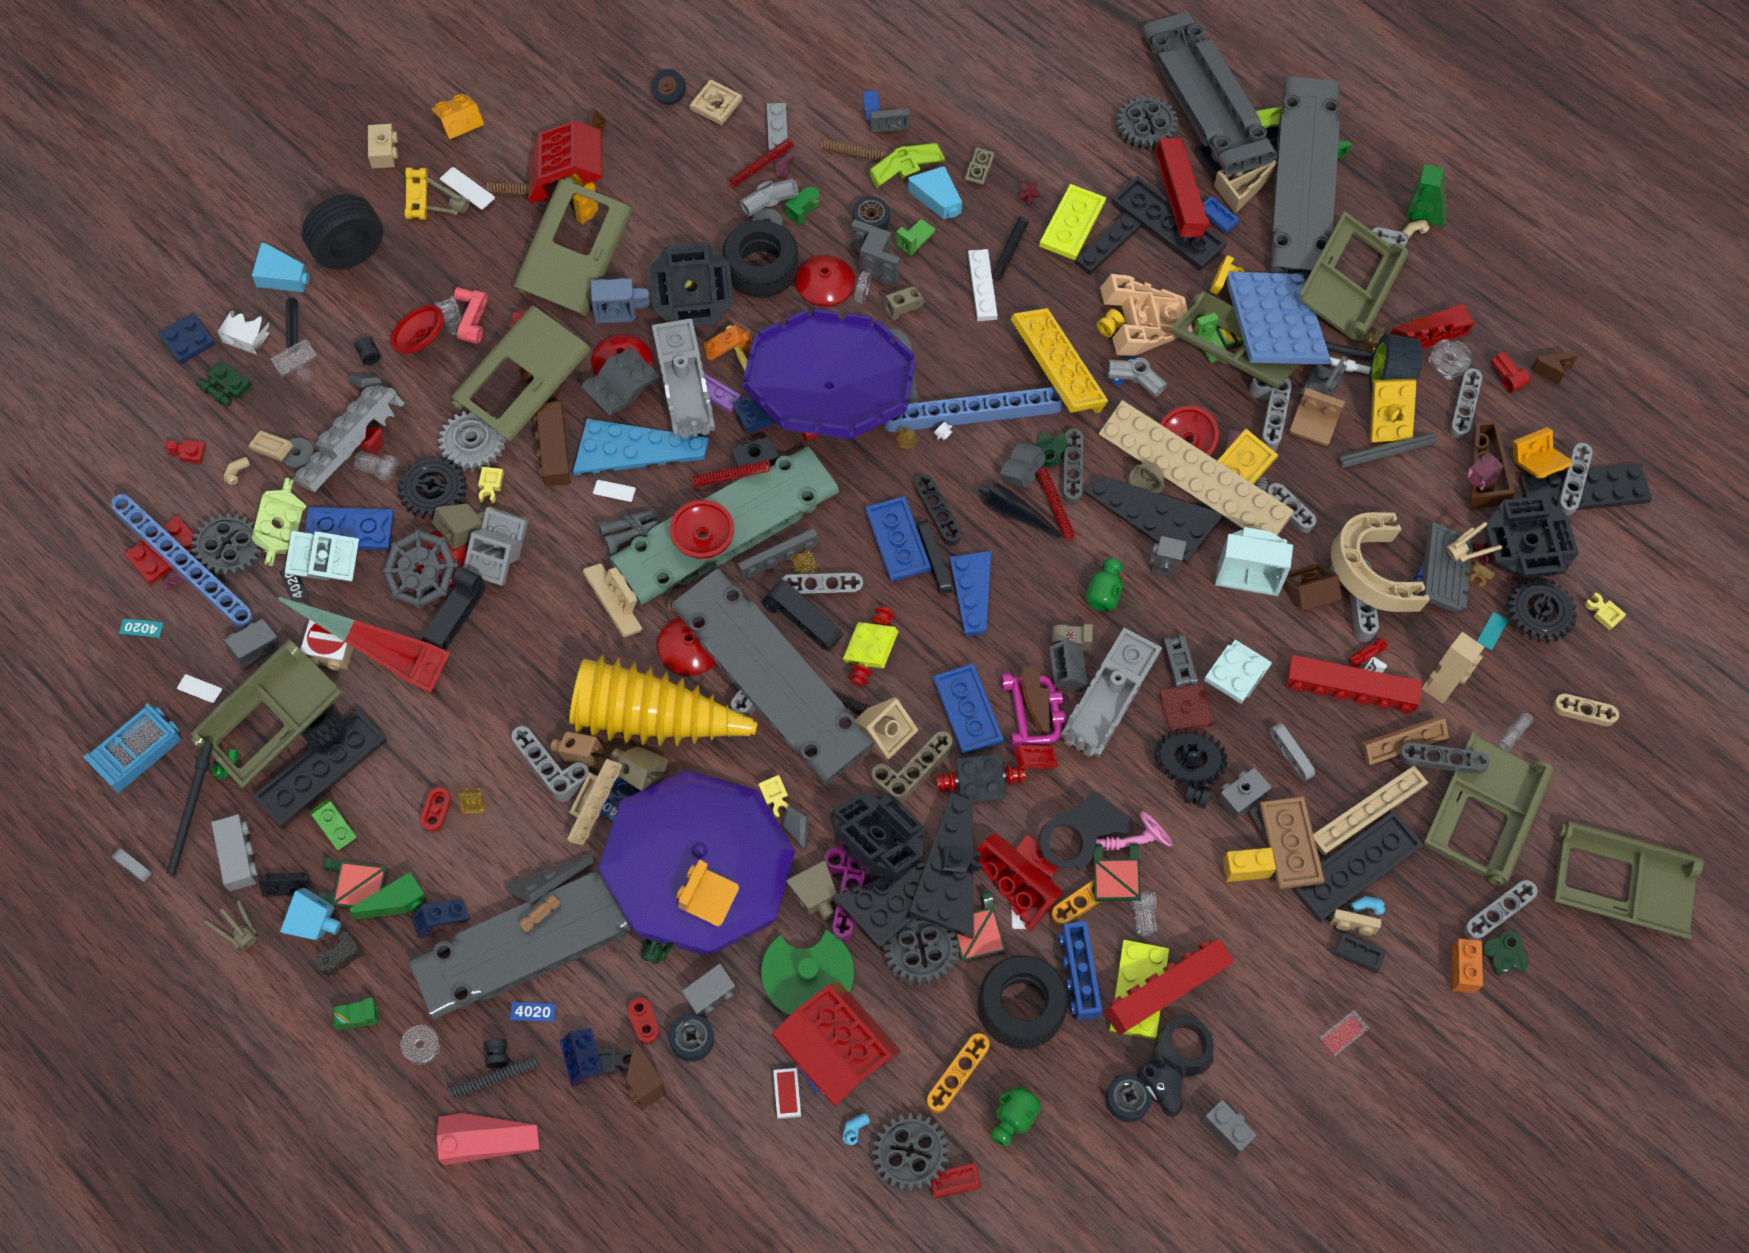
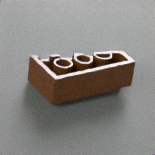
[1469,420,1515,509]

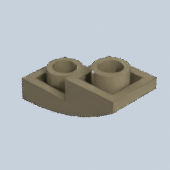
[965,148,995,185]

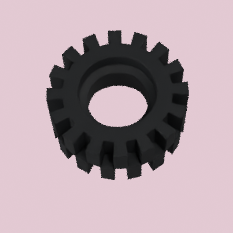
[301,707,343,747]

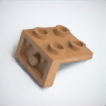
[1289,388,1345,446]

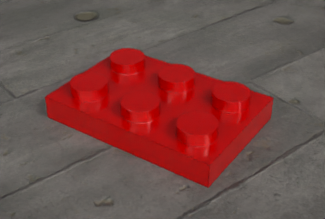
[124,516,194,585]

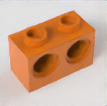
[1451,939,1483,993]

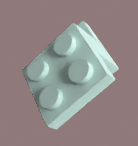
[284,531,359,582]
[1204,640,1272,704]

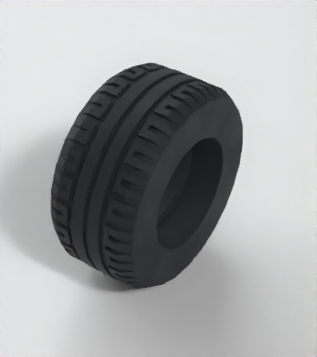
[301,194,384,270]
[722,220,799,298]
[977,955,1068,1049]

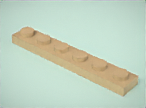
[1313,766,1428,856]

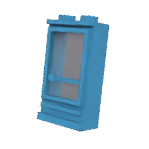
[83,703,182,793]

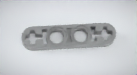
[1450,368,1482,439]
[1557,443,1593,515]
[781,573,863,594]
[1464,880,1538,940]

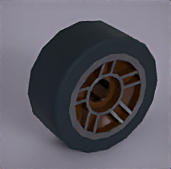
[853,197,890,230]

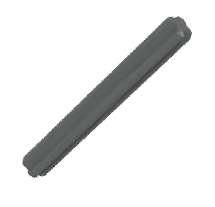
[1338,433,1436,468]

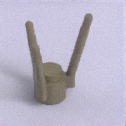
[425,177,470,216]
[204,900,258,950]

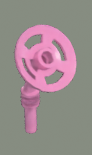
[1096,811,1173,850]

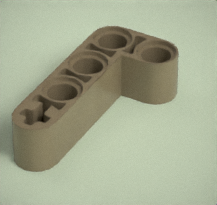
[871,731,952,804]

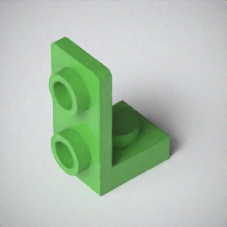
[896,219,935,256]
[1193,313,1226,363]
[309,799,356,850]

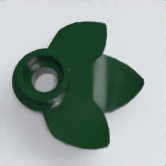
[1037,432,1067,468]
[1482,931,1528,975]

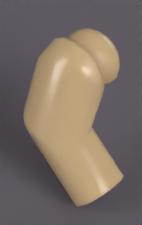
[1402,220,1429,239]
[223,457,250,485]

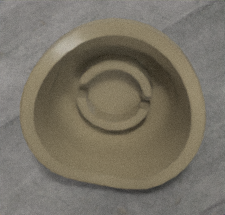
[1129,462,1164,494]

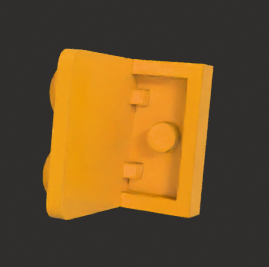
[432,94,484,140]
[567,172,599,225]
[1513,427,1572,478]
[676,860,739,926]

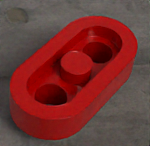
[420,787,451,832]
[628,997,659,1044]

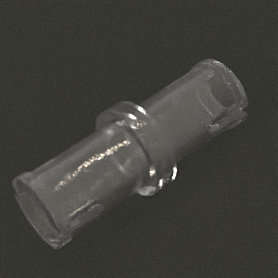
[1497,712,1534,752]

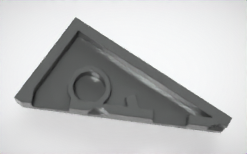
[504,854,594,903]

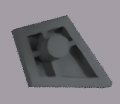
[348,374,382,388]
[781,805,809,849]

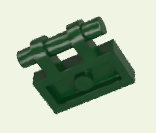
[196,360,252,407]

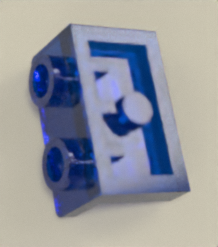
[560,1028,603,1086]

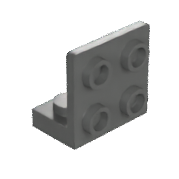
[1299,356,1347,399]

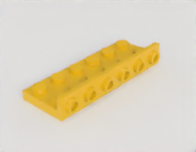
[1011,308,1108,413]

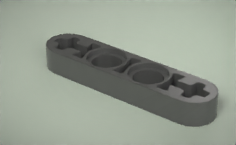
[1063,428,1084,504]
[1400,742,1490,774]

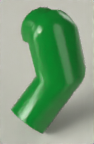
[212,749,239,779]

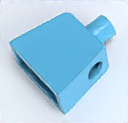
[280,888,341,940]

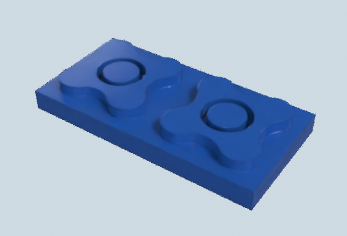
[865,496,931,582]
[305,507,394,550]
[932,663,1004,756]

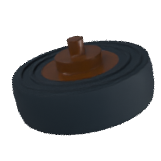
[651,69,686,105]

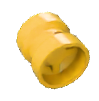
[1096,309,1125,337]

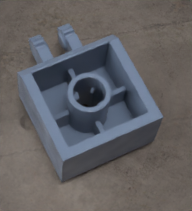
[591,278,651,324]

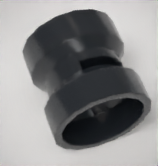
[354,337,381,366]
[1183,784,1212,809]
[484,1038,509,1068]

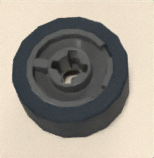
[669,1014,714,1062]
[1105,1074,1152,1122]

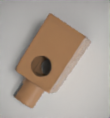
[551,732,607,774]

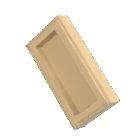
[248,430,294,461]

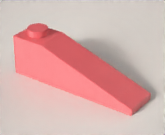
[437,1113,540,1165]

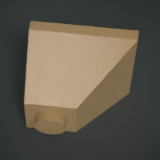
[855,697,918,760]

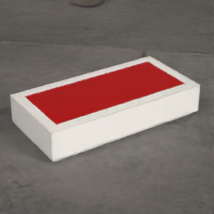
[773,1068,801,1119]

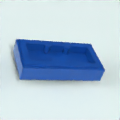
[1203,196,1240,234]

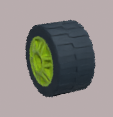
[1369,333,1423,393]

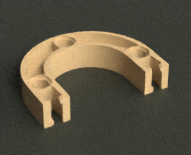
[1331,512,1430,612]

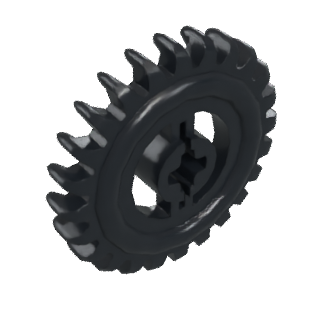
[397,456,468,520]
[1505,578,1577,644]
[1154,727,1228,787]

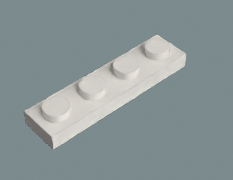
[968,249,997,321]

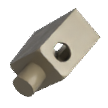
[433,504,485,549]
[611,746,669,791]
[786,861,837,920]

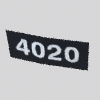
[279,569,309,602]

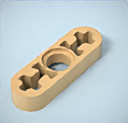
[1553,694,1619,727]

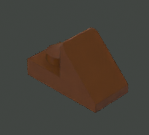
[1531,350,1578,384]

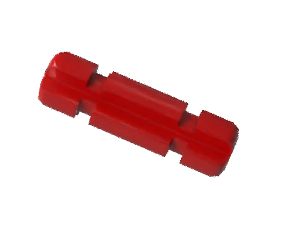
[1348,638,1388,667]

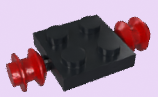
[936,754,1026,802]

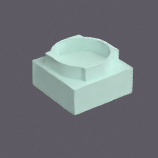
[1215,527,1293,596]

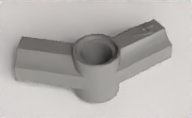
[740,179,799,216]
[1108,358,1167,397]

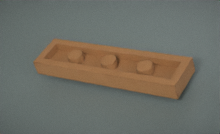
[1362,716,1449,765]

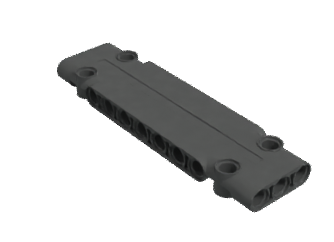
[1142,12,1277,175]
[1270,76,1340,278]
[671,568,874,785]
[408,872,631,1020]

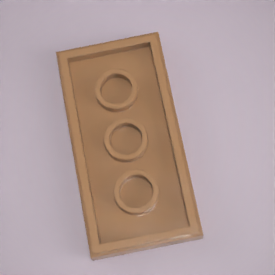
[1259,796,1324,889]

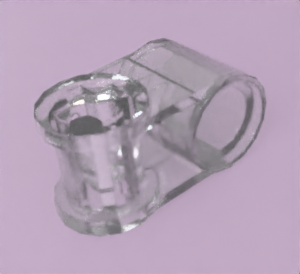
[434,295,462,336]

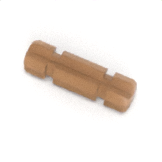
[519,895,560,932]

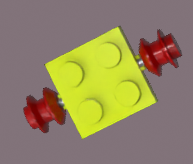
[843,606,898,687]

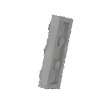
[767,103,788,155]

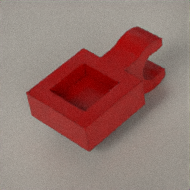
[165,439,206,464]

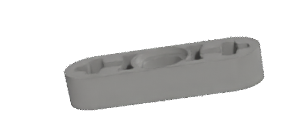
[1267,483,1316,533]
[1269,723,1315,781]

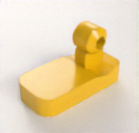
[1209,255,1244,295]

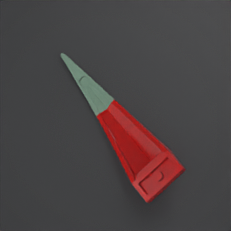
[278,597,450,692]

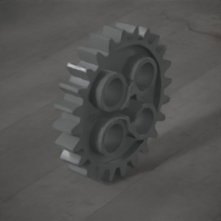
[1116,95,1178,150]
[191,512,263,579]
[884,918,959,987]
[872,1113,951,1193]

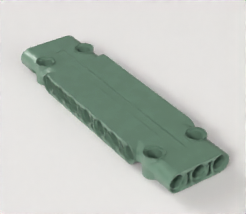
[609,446,839,606]

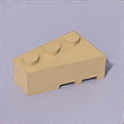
[1214,160,1277,214]
[1421,632,1484,704]

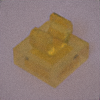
[1364,327,1386,350]
[791,549,819,578]
[1469,562,1495,588]
[459,788,485,814]

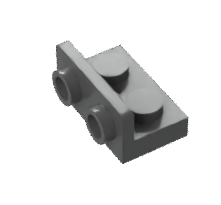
[869,108,910,133]

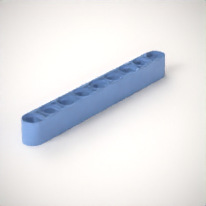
[883,387,1063,432]
[111,494,255,631]

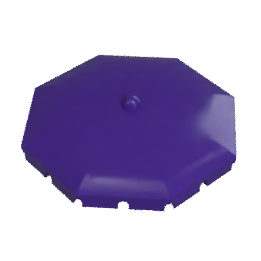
[743,309,916,439]
[598,770,795,955]

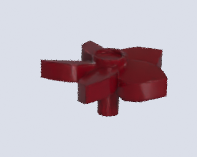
[1018,182,1040,205]
[1471,543,1492,567]

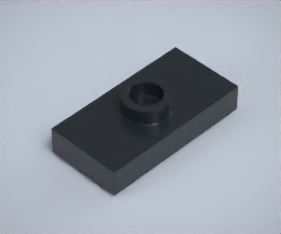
[1333,932,1386,974]

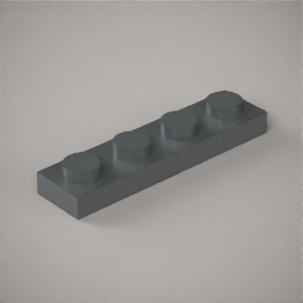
[738,528,818,580]

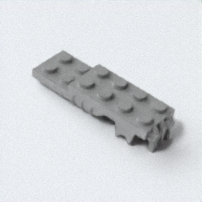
[652,318,715,439]
[292,385,405,492]
[1060,628,1162,758]

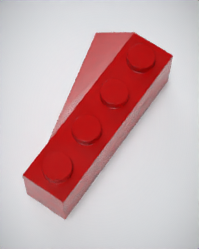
[1390,304,1475,350]
[976,833,1064,932]

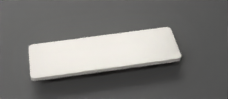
[440,167,495,210]

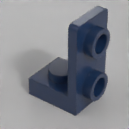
[411,898,469,938]

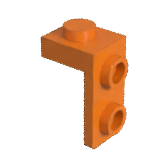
[704,325,753,361]

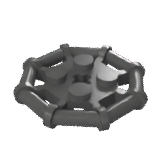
[382,529,458,609]

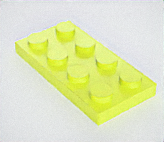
[1039,184,1106,260]
[1109,940,1169,1040]

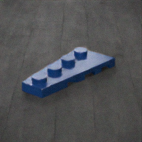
[949,551,991,636]

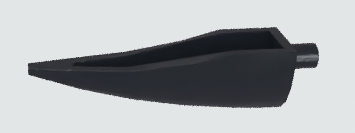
[978,482,1061,538]

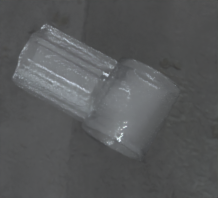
[354,451,400,482]
[1130,890,1158,937]

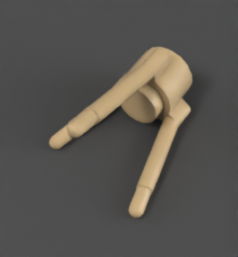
[1446,522,1502,563]

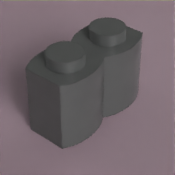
[1000,443,1045,488]

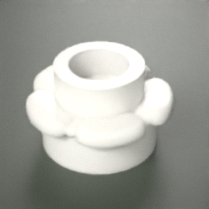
[934,422,952,441]

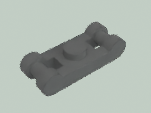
[1162,634,1198,689]

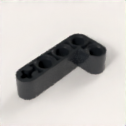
[421,566,485,651]
[762,580,843,651]

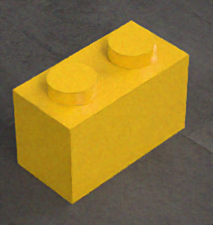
[1223,848,1276,882]

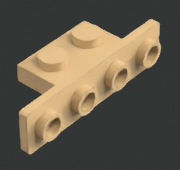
[583,564,642,637]
[567,759,622,845]

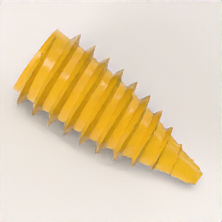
[569,654,758,747]

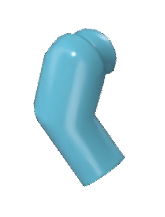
[1349,896,1385,915]
[842,1112,870,1145]

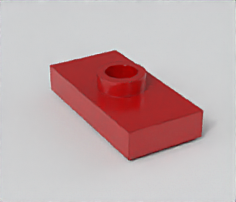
[1014,745,1058,769]
[1015,835,1063,880]
[931,1162,982,1199]

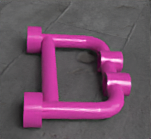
[1001,673,1066,751]

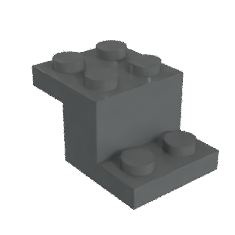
[851,219,900,287]
[581,348,660,416]

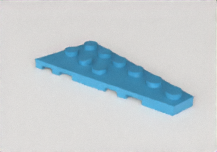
[573,419,709,476]

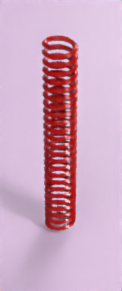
[729,137,795,189]
[692,460,770,488]
[1036,468,1075,541]

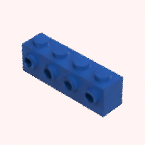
[1058,921,1102,1021]

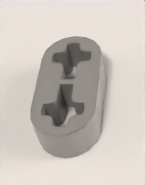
[1372,227,1408,246]
[111,848,152,883]

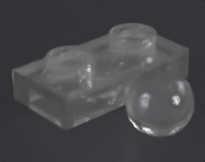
[270,339,318,383]

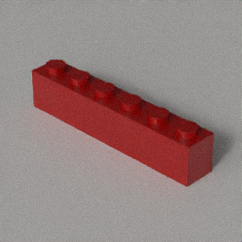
[1155,138,1209,237]
[1285,655,1422,714]
[1104,938,1235,1036]

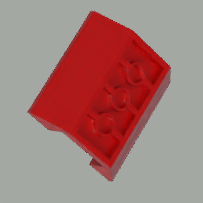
[528,121,603,204]
[772,982,901,1107]

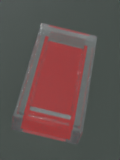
[1318,1010,1370,1058]

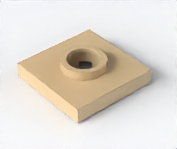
[690,79,743,125]

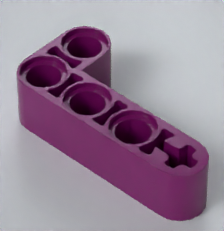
[825,848,866,943]

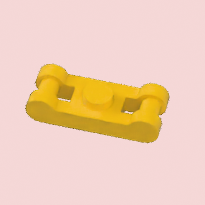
[405,167,428,220]

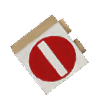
[301,620,354,670]

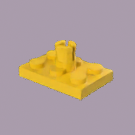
[1370,379,1417,442]
[1218,429,1278,484]

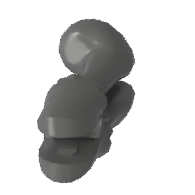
[596,510,660,557]

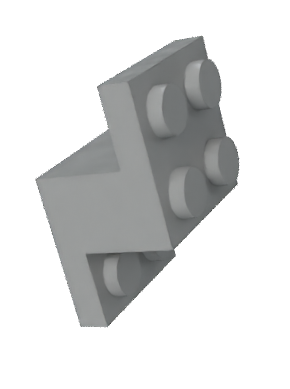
[464,507,528,586]

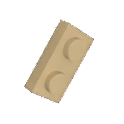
[1330,909,1381,936]

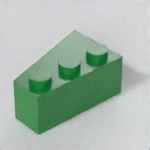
[1406,164,1448,227]

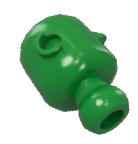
[1085,558,1124,612]
[990,1086,1042,1147]

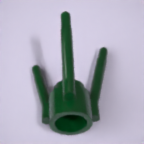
[641,939,674,964]

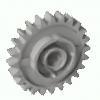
[438,411,506,472]

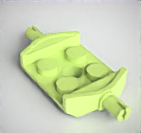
[252,478,306,566]

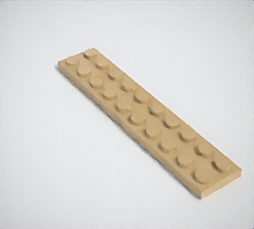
[1099,400,1294,536]

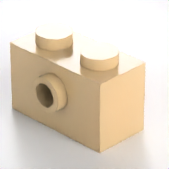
[368,124,398,169]

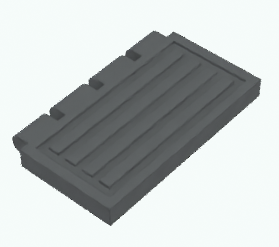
[1421,522,1473,613]

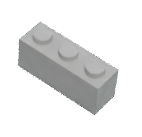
[211,814,258,892]

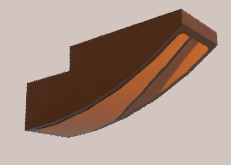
[1020,666,1049,735]

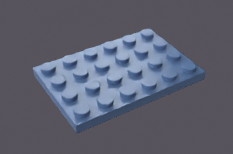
[1226,272,1330,364]

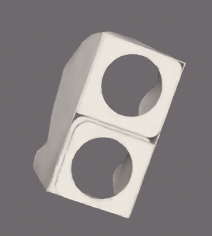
[218,310,269,355]

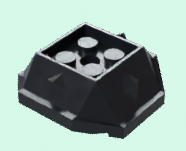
[649,243,734,327]
[1483,496,1579,579]
[829,794,924,879]

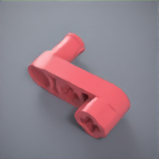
[454,287,488,344]

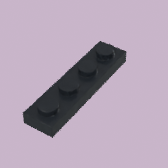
[1075,212,1141,275]

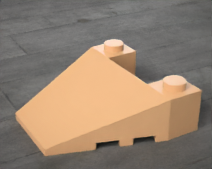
[1100,274,1193,356]

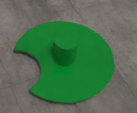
[761,930,854,1015]

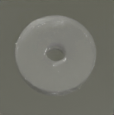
[854,271,872,304]
[400,1025,440,1065]

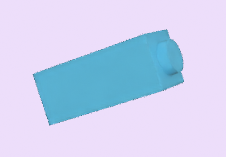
[908,166,962,219]
[252,243,310,292]

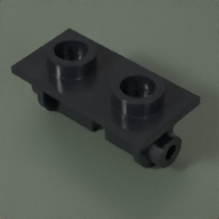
[258,872,310,897]

